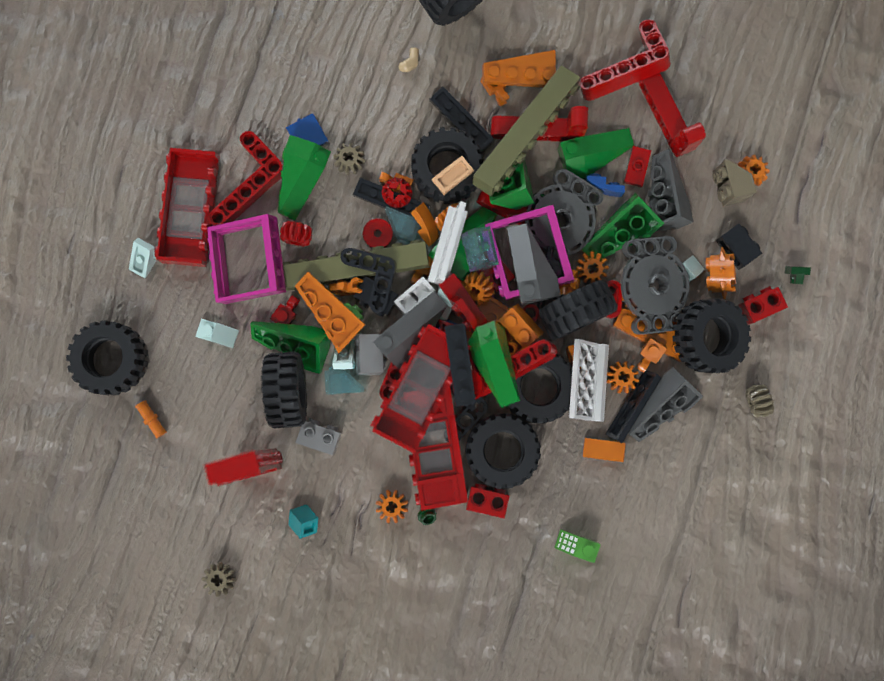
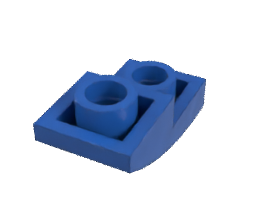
[585,173,625,197]

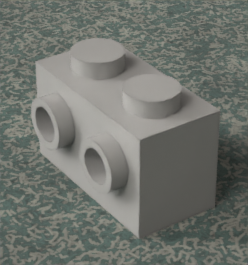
[355,334,386,375]
[296,418,342,455]

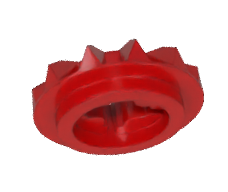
[382,177,412,208]

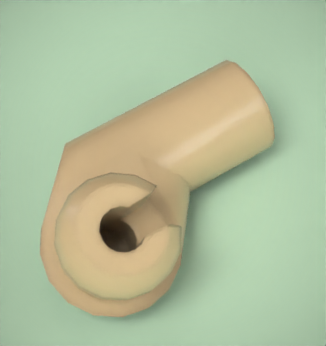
[399,48,419,72]

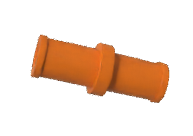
[135,400,167,439]

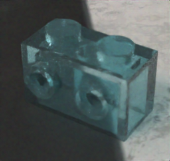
[461,226,499,272]

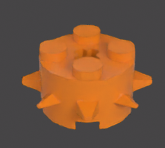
[706,247,736,300]

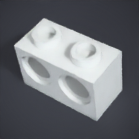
[394,277,436,315]

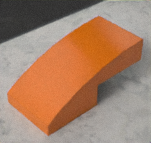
[411,202,439,247]
[583,438,626,462]

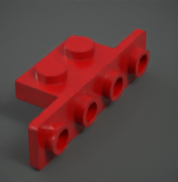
[438,273,489,334]

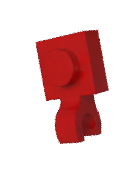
[270,295,300,324]

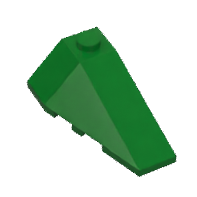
[557,128,635,180]
[278,135,331,221]
[489,159,534,210]
[582,193,664,260]
[428,207,497,281]
[250,321,330,374]
[468,321,520,407]

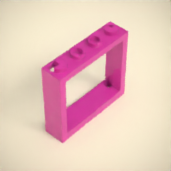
[483,205,574,301]
[207,214,286,304]

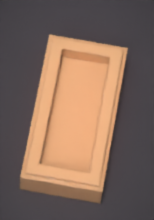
[432,156,474,195]

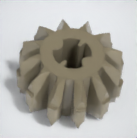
[333,143,365,175]
[746,384,774,418]
[202,562,236,597]

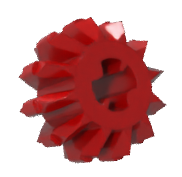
[280,221,312,247]

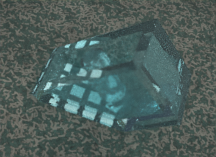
[385,206,421,245]
[324,367,366,395]

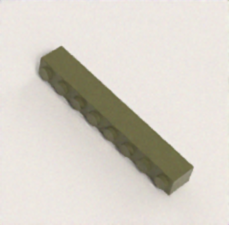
[472,65,580,197]
[283,240,430,291]

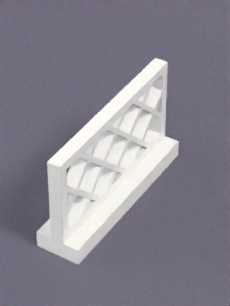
[427,201,468,284]
[569,339,609,422]

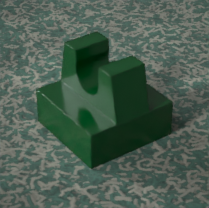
[784,266,811,284]

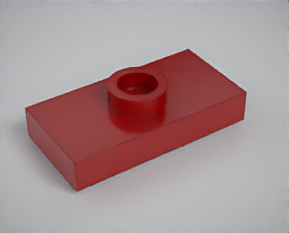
[623,146,652,188]

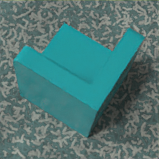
[288,505,318,539]

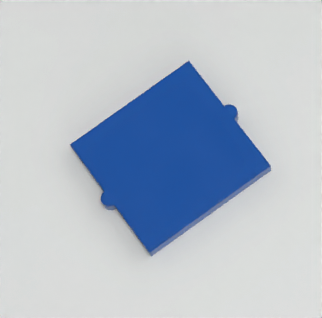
[286,113,329,146]

